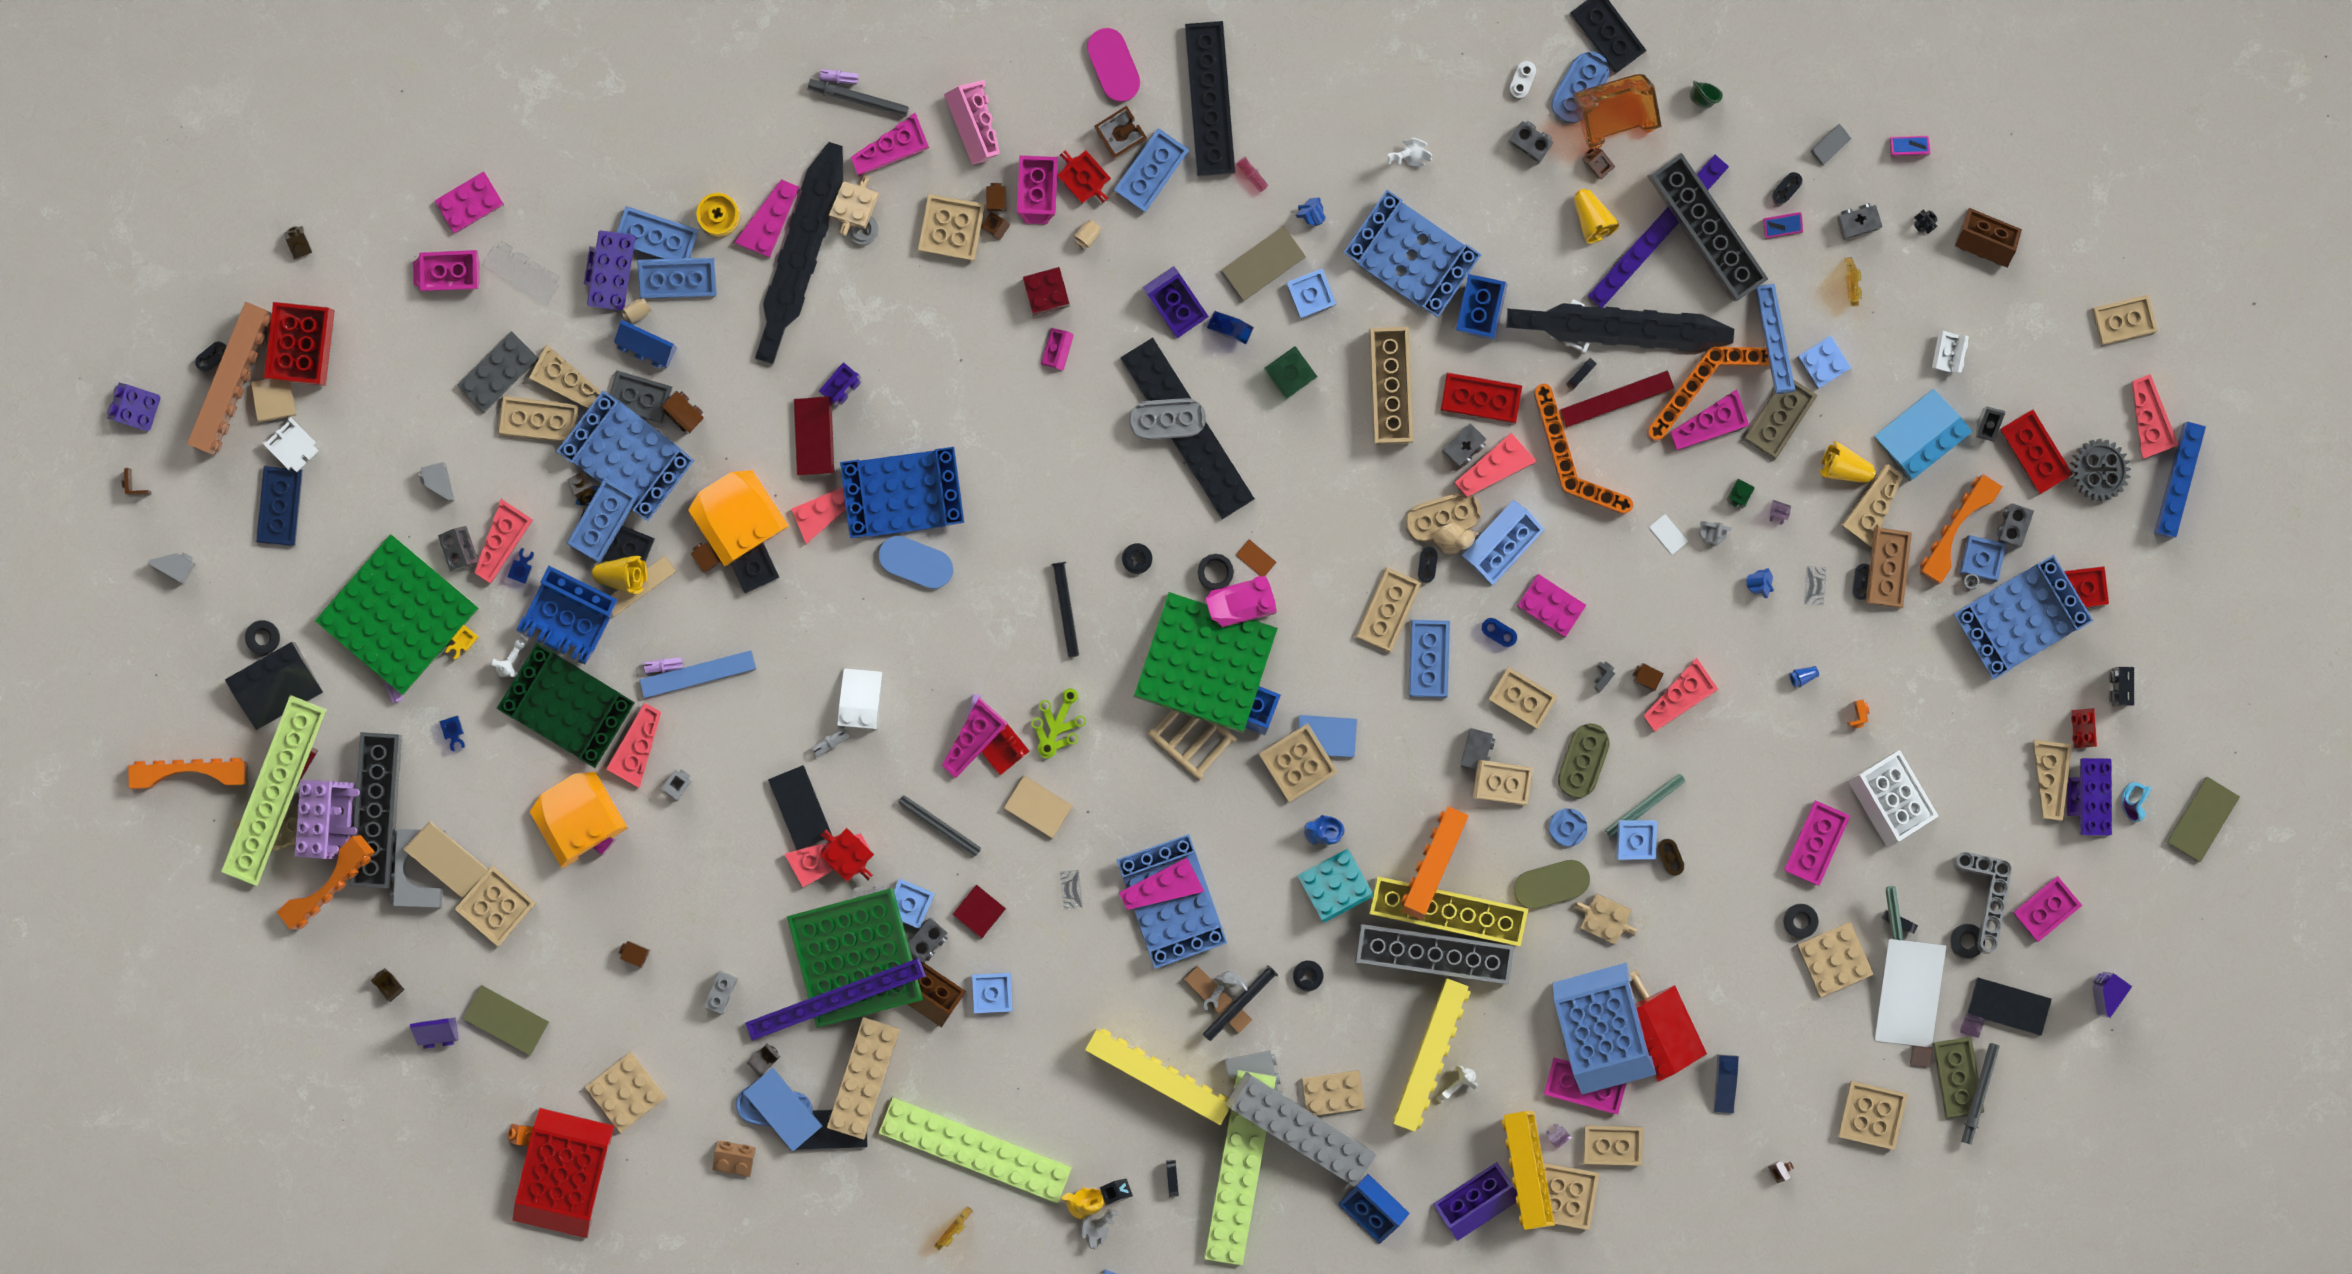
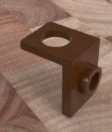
[121,468,151,495]

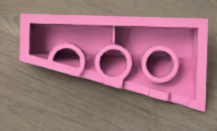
[944,80,1000,165]

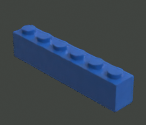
[2154,421,2206,539]

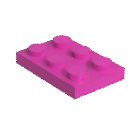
[435,171,504,234]
[1518,574,1586,637]
[2013,876,2083,942]

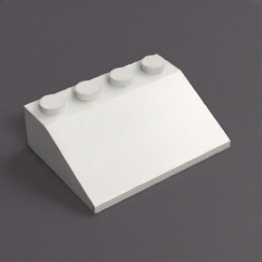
[1848,750,1938,847]

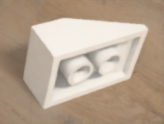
[838,669,882,729]

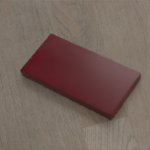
[794,396,835,476]

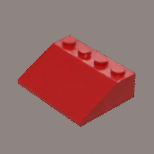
[264,302,335,386]
[1635,985,1707,1082]

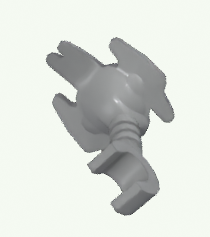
[1203,971,1248,1010]
[1081,1209,1118,1250]

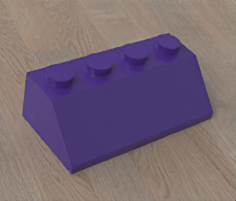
[1433,1162,1518,1241]

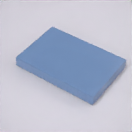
[1299,715,1357,757]

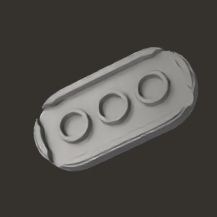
[1129,398,1206,440]

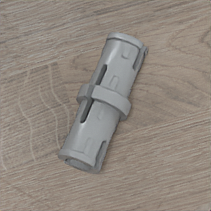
[811,727,850,758]

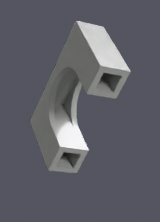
[390,829,445,908]
[1225,1050,1283,1094]

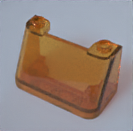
[1573,74,1662,149]

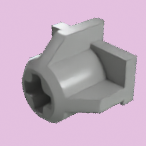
[1699,521,1732,545]

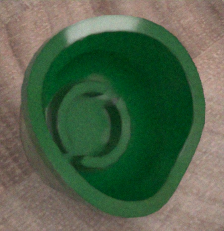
[1690,80,1723,108]

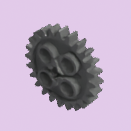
[2069,439,2131,501]

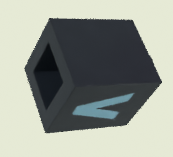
[1099,1178,1133,1205]

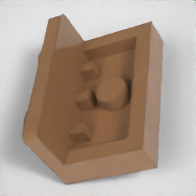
[712,1141,756,1177]

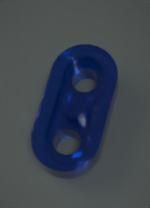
[1481,618,1517,647]

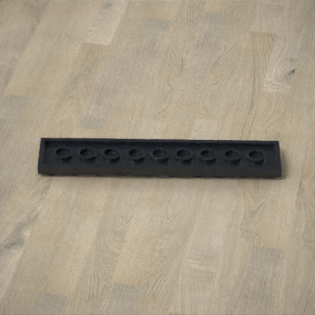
[1120,337,1255,520]

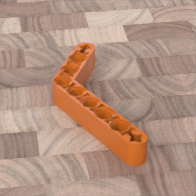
[1647,347,1770,441]
[1534,384,1633,514]

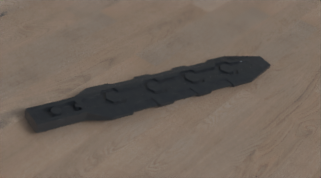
[755,142,844,365]
[1506,303,1735,352]

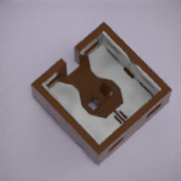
[1094,105,1147,160]

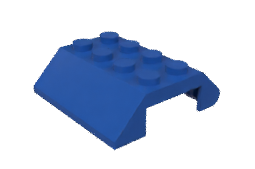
[516,565,618,665]

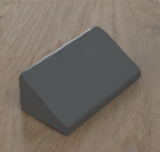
[1811,124,1851,165]

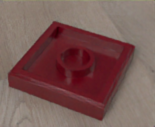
[952,884,1006,938]

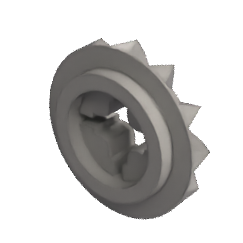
[848,217,878,245]

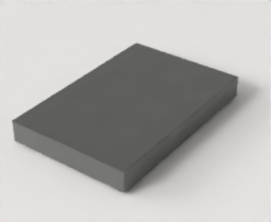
[610,370,672,424]

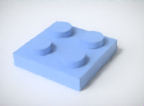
[1287,269,1336,319]
[1798,336,1851,389]
[1616,820,1657,860]
[894,878,935,929]
[972,973,1013,1013]

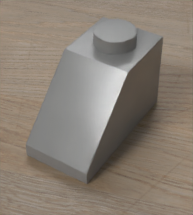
[419,462,455,501]
[148,552,196,584]

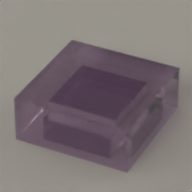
[1960,1013,1985,1038]

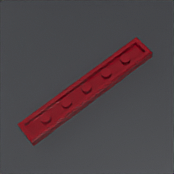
[1560,370,1674,428]

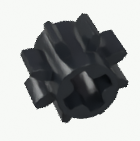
[1914,209,1938,234]

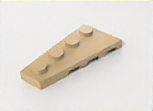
[1842,464,1903,548]
[2033,739,2072,821]

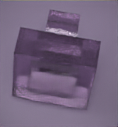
[1769,500,1791,525]
[1546,1123,1572,1150]

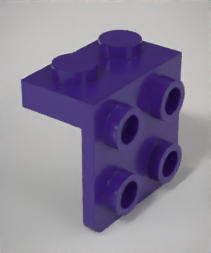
[819,362,861,406]
[107,382,161,431]

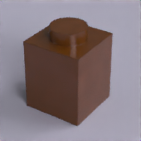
[986,183,1006,211]
[691,542,721,573]
[1632,663,1664,691]
[619,941,650,968]

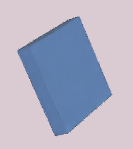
[1960,535,2006,581]

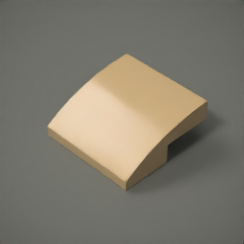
[251,379,296,422]

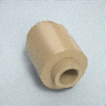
[1074,220,1101,249]
[622,298,652,324]

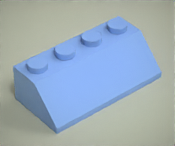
[1462,499,1545,585]

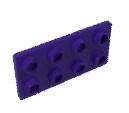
[584,230,636,310]
[2067,758,2112,835]

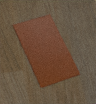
[1236,539,1277,577]

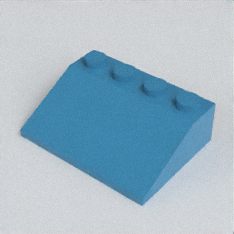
[1874,389,1973,481]

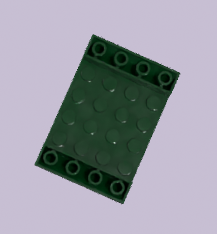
[496,643,635,768]

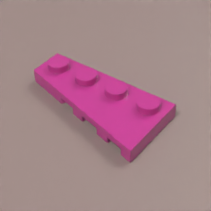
[851,113,929,176]
[734,179,799,258]
[1670,389,1749,450]
[942,697,1007,778]
[1119,857,1205,910]

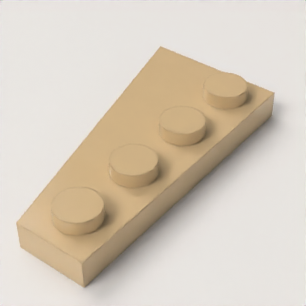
[529,344,601,409]

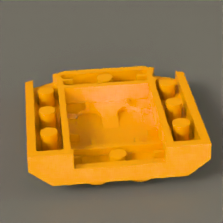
[688,470,789,567]
[530,772,628,868]

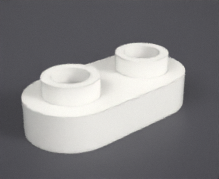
[1510,61,1536,99]

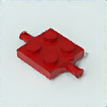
[1057,150,1111,204]
[820,828,874,882]

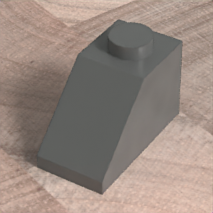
[1976,407,2005,442]

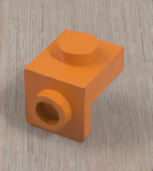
[1847,699,1870,729]
[508,1124,533,1146]

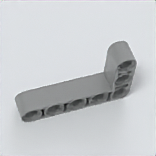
[1954,852,2012,954]

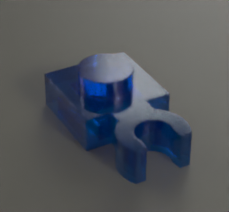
[507,548,534,584]
[439,715,465,751]

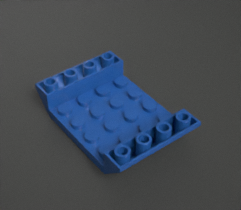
[840,447,964,538]

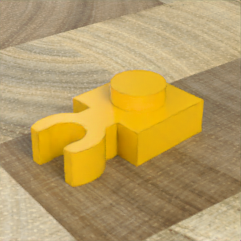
[445,625,479,660]

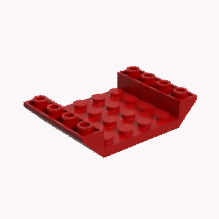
[512,1108,615,1238]

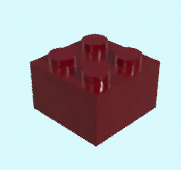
[1023,267,1070,316]

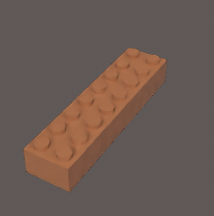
[187,302,272,455]

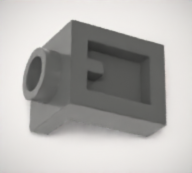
[1594,661,1616,692]

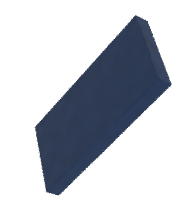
[256,466,303,546]

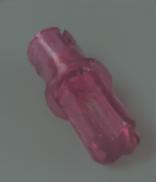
[1236,156,1268,192]

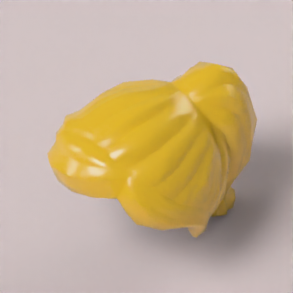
[1061,1187,1105,1219]

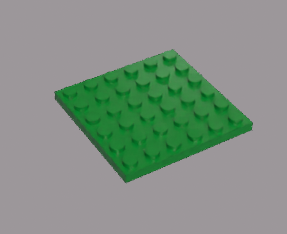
[315,534,479,695]
[1133,592,1278,733]
[787,888,923,1028]

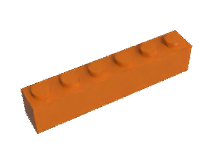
[1401,806,1469,921]

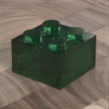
[1264,346,1318,401]

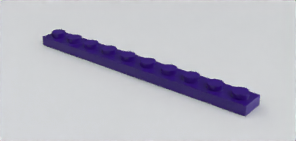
[1587,154,1729,308]
[745,958,926,1040]

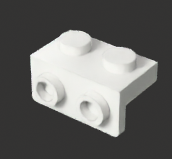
[1932,331,1969,373]

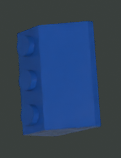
[1456,274,1508,340]
[614,320,677,369]
[1245,686,1281,735]
[1338,1174,1410,1244]

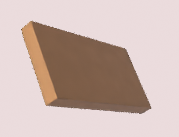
[1865,527,1912,608]

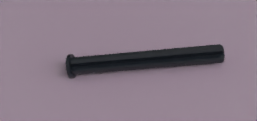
[1051,562,1079,657]
[1203,965,1278,1041]

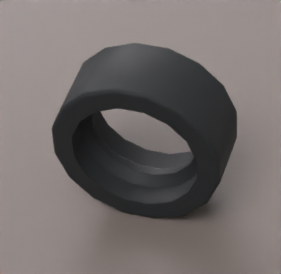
[1197,553,1234,590]

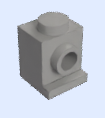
[662,769,692,800]

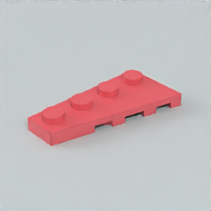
[1454,433,1537,498]
[474,499,533,584]
[1644,658,1718,732]
[606,702,661,788]

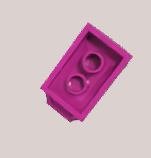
[1017,155,1058,224]
[413,250,480,291]
[1205,576,1277,628]

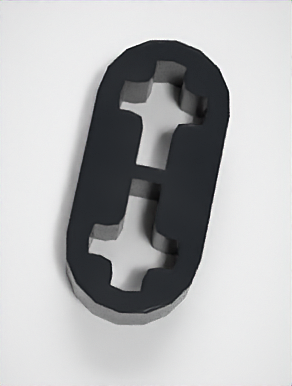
[1772,172,1803,205]
[195,341,227,372]
[1566,358,1597,390]
[1418,547,1438,583]
[1852,564,1870,600]
[1882,910,1918,934]
[1166,1160,1179,1197]

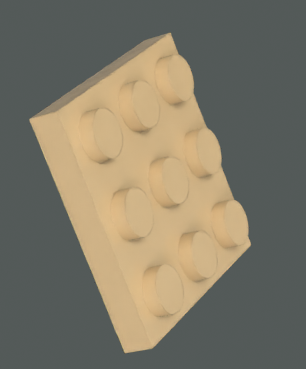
[918,194,985,261]
[1259,723,1338,802]
[455,865,536,947]
[1797,922,1874,997]
[585,1052,666,1133]
[1838,1081,1908,1150]
[1544,1163,1600,1230]

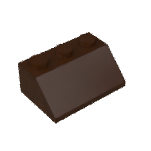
[1955,208,2022,268]
[907,962,966,1028]

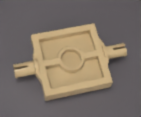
[829,175,879,236]
[1575,893,1637,944]

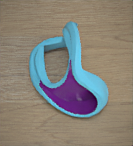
[2122,782,2152,822]

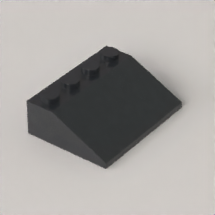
[225,642,323,730]

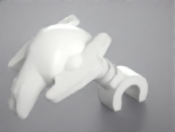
[1387,138,1432,166]
[491,635,528,678]
[1436,1065,1478,1104]

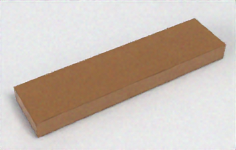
[1184,966,1252,1033]

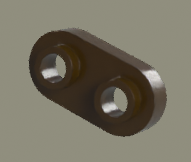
[1657,839,1684,876]

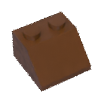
[659,391,704,435]

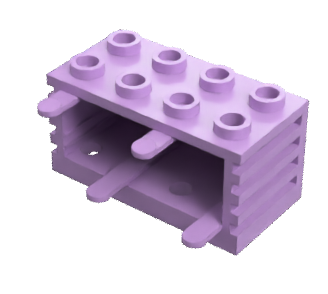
[295,779,360,859]

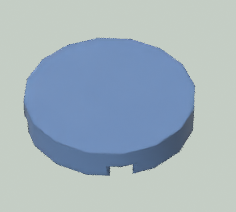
[1549,808,1587,846]

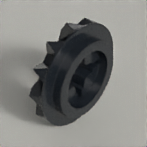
[1122,543,1153,574]
[1293,960,1324,991]

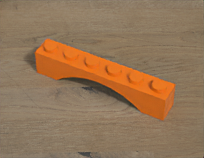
[1919,474,2003,584]
[128,758,248,789]
[276,835,375,930]

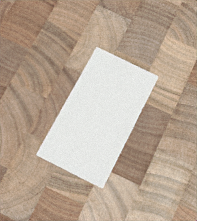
[1875,939,1946,1047]

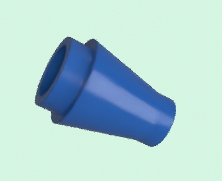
[1789,666,1819,687]

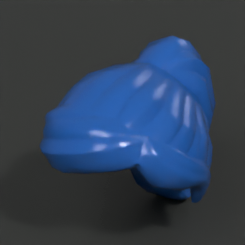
[1304,815,1345,845]

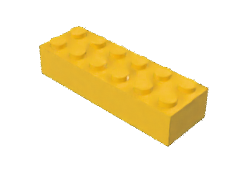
[1502,1111,1555,1230]

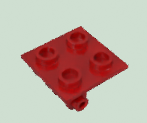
[2071,708,2097,748]
[981,723,1030,776]

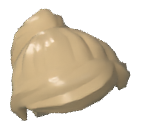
[1434,522,1478,554]

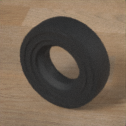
[245,620,280,655]
[1784,904,1819,938]
[1950,924,1985,958]

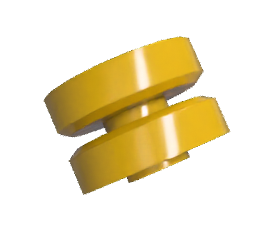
[696,192,740,237]

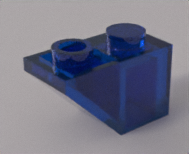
[1207,311,1254,344]

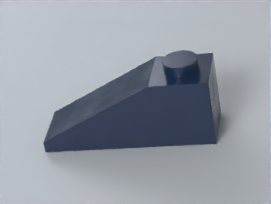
[1714,1054,1739,1113]

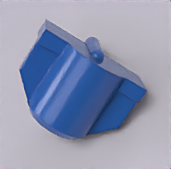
[1296,197,1326,226]
[1746,568,1774,598]

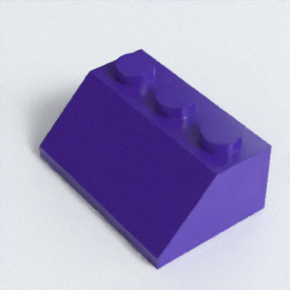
[2092,972,2133,1018]

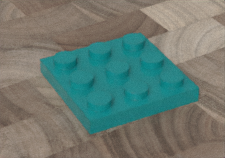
[1297,849,1374,923]

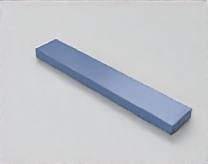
[1755,284,1795,394]
[639,650,756,698]

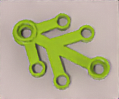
[1032,688,1086,758]

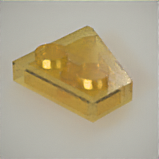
[1844,257,1862,306]
[934,1206,973,1251]

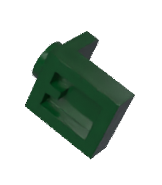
[1727,479,1755,509]

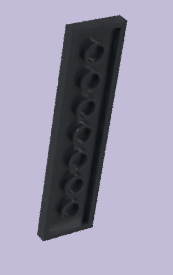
[1185,21,1235,177]

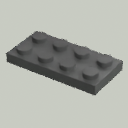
[458,331,539,412]

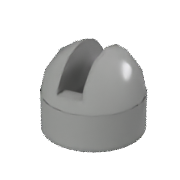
[1964,574,1980,590]

